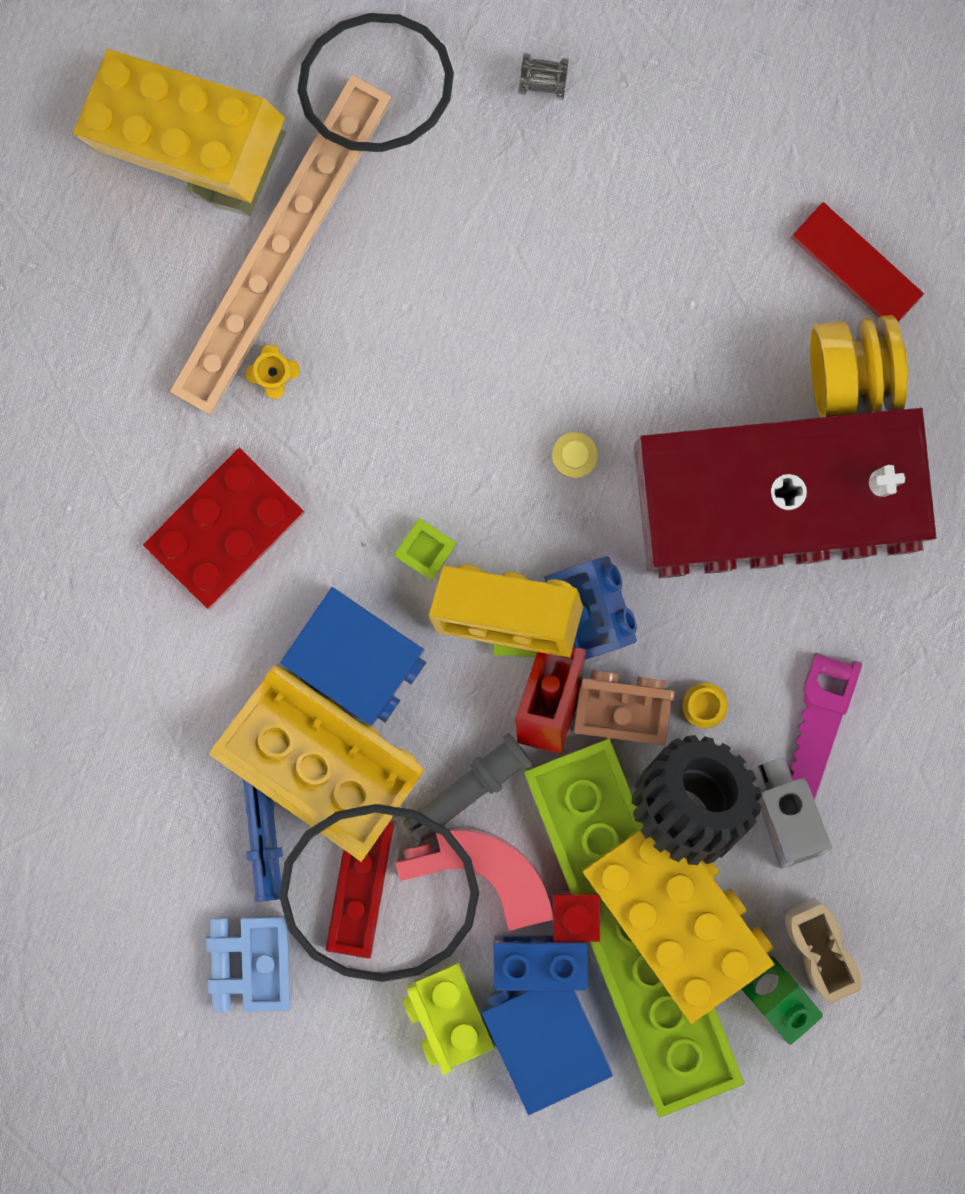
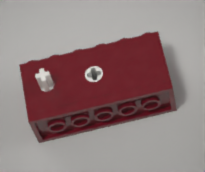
[634,407,937,579]

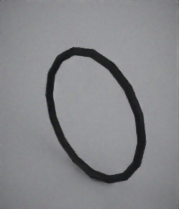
[297,13,454,152]

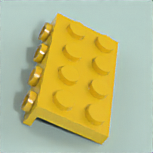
[209,665,424,862]
[582,826,775,1025]

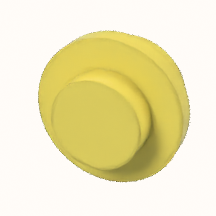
[552,432,598,478]

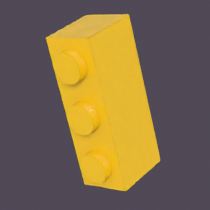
[429,564,583,658]

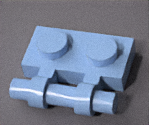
[206,916,291,1012]

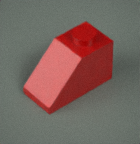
[515,647,586,754]

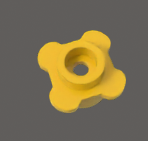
[245,344,300,399]

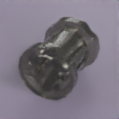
[518,52,569,100]

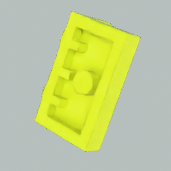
[402,962,495,1075]

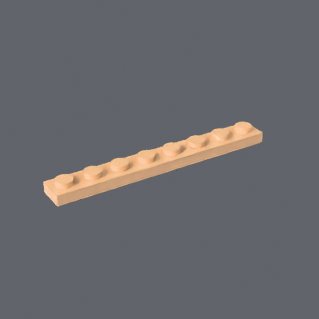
[170,74,392,416]

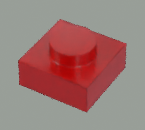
[553,893,600,942]

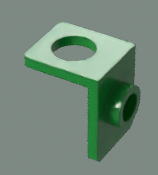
[741,956,823,1045]

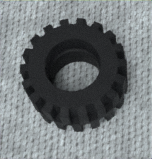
[631,735,762,865]

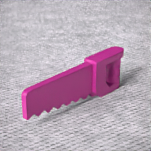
[790,653,862,799]

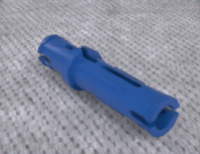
[243,779,283,902]

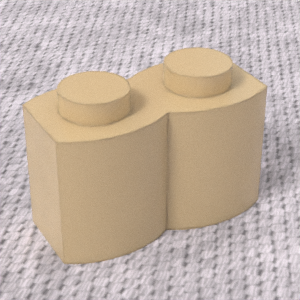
[784,898,862,1003]

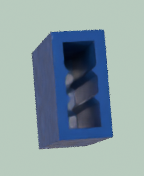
[280,587,427,726]
[481,991,613,1116]

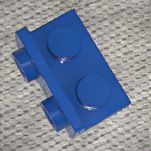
[544,556,637,660]
[493,935,587,991]

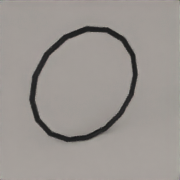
[279,804,480,982]

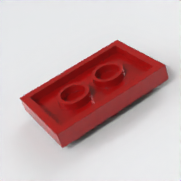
[143,447,306,610]

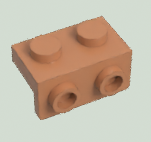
[573,670,675,746]

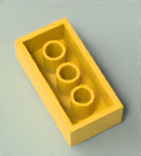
[73,48,286,203]

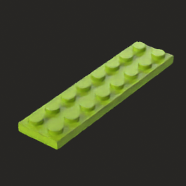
[523,738,745,1118]

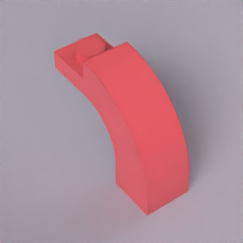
[396,827,553,931]

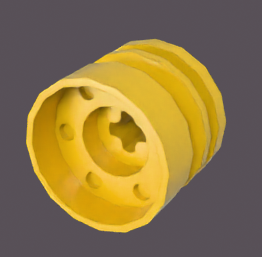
[809,315,909,418]

